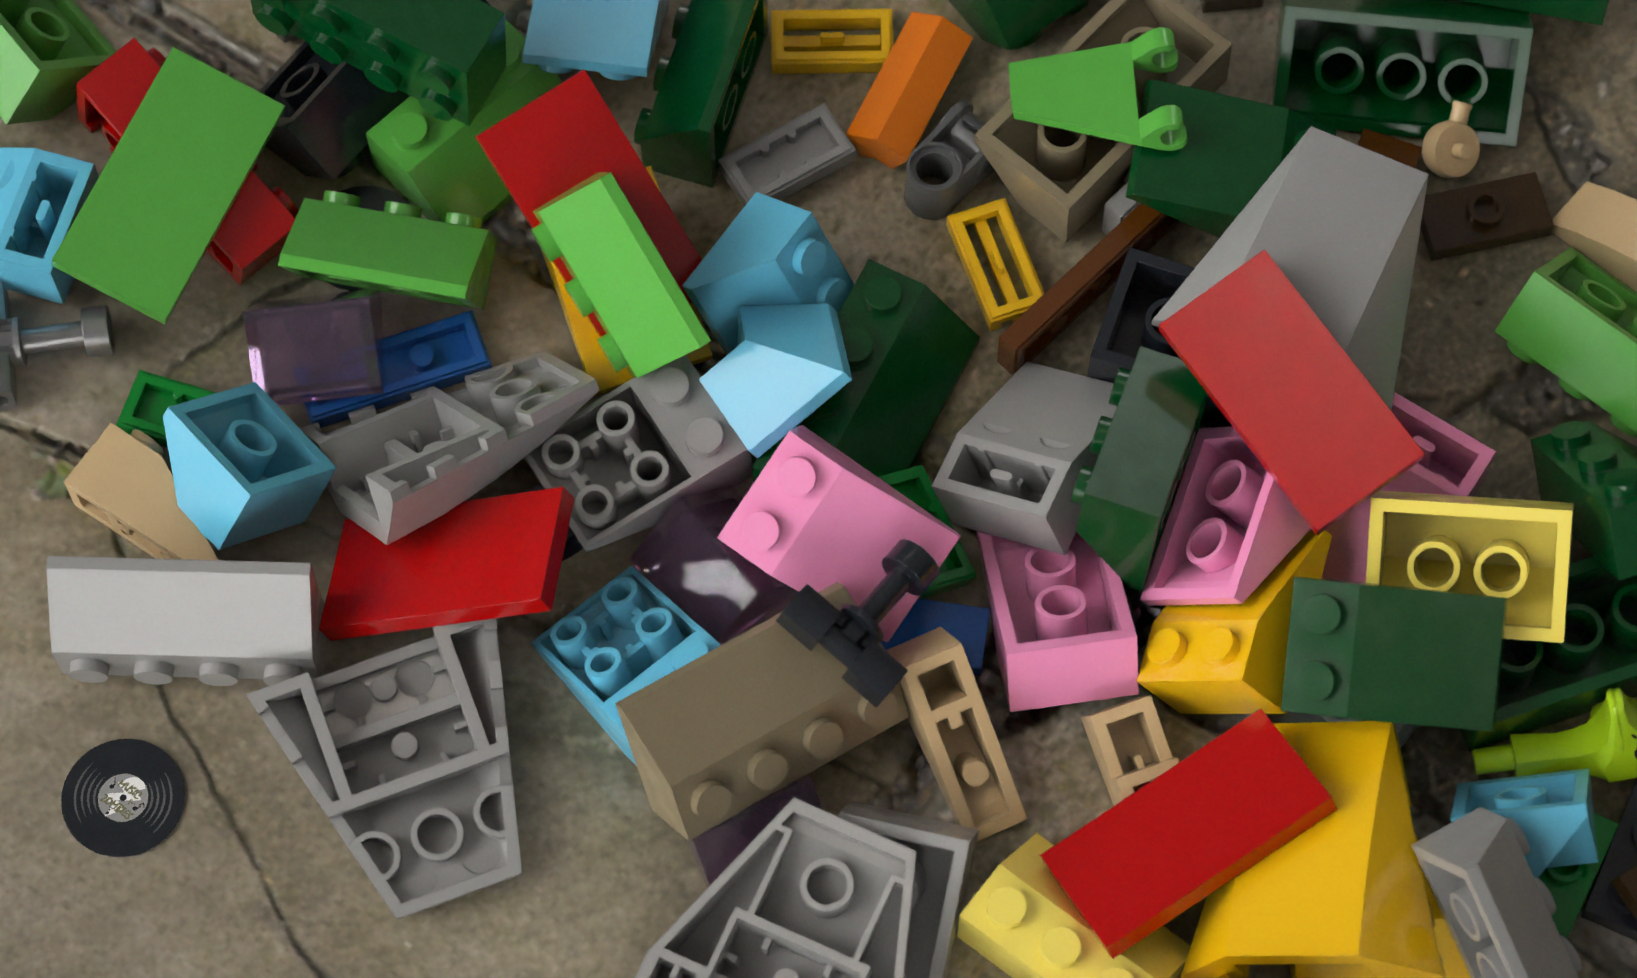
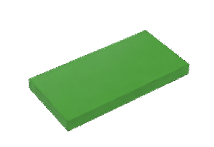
[52,47,285,325]

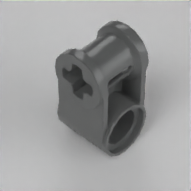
[904,100,995,220]

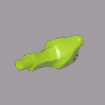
[1472,687,1637,782]

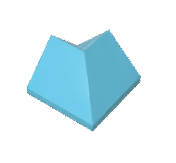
[699,303,852,458]
[1450,769,1599,878]

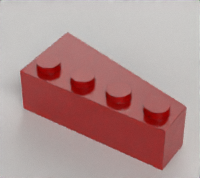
[76,38,299,285]

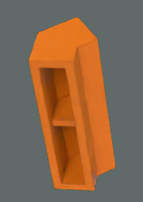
[846,11,973,169]

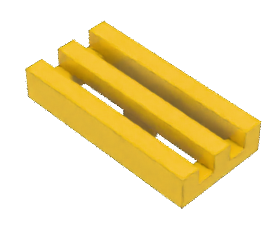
[771,8,893,74]
[946,197,1045,331]

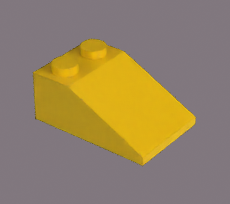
[1137,530,1332,714]

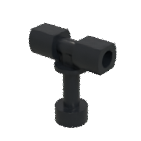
[776,539,940,708]

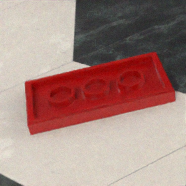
[475,69,702,337]
[1159,249,1424,535]
[319,486,575,641]
[1040,708,1337,959]

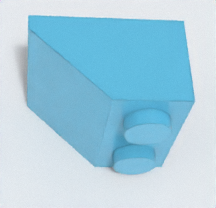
[682,192,854,355]
[163,382,337,550]

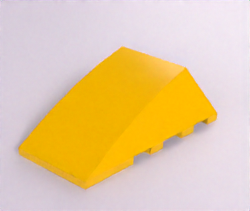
[1180,721,1446,978]

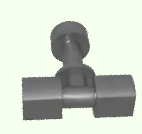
[0,281,115,411]

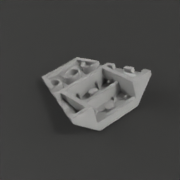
[1152,126,1429,410]
[300,351,599,545]
[246,618,522,920]

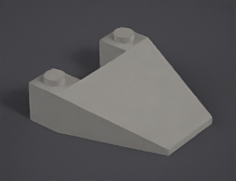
[635,798,917,978]

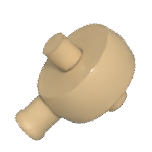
[1422,101,1480,179]

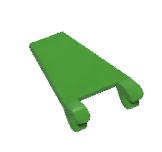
[1008,27,1188,151]

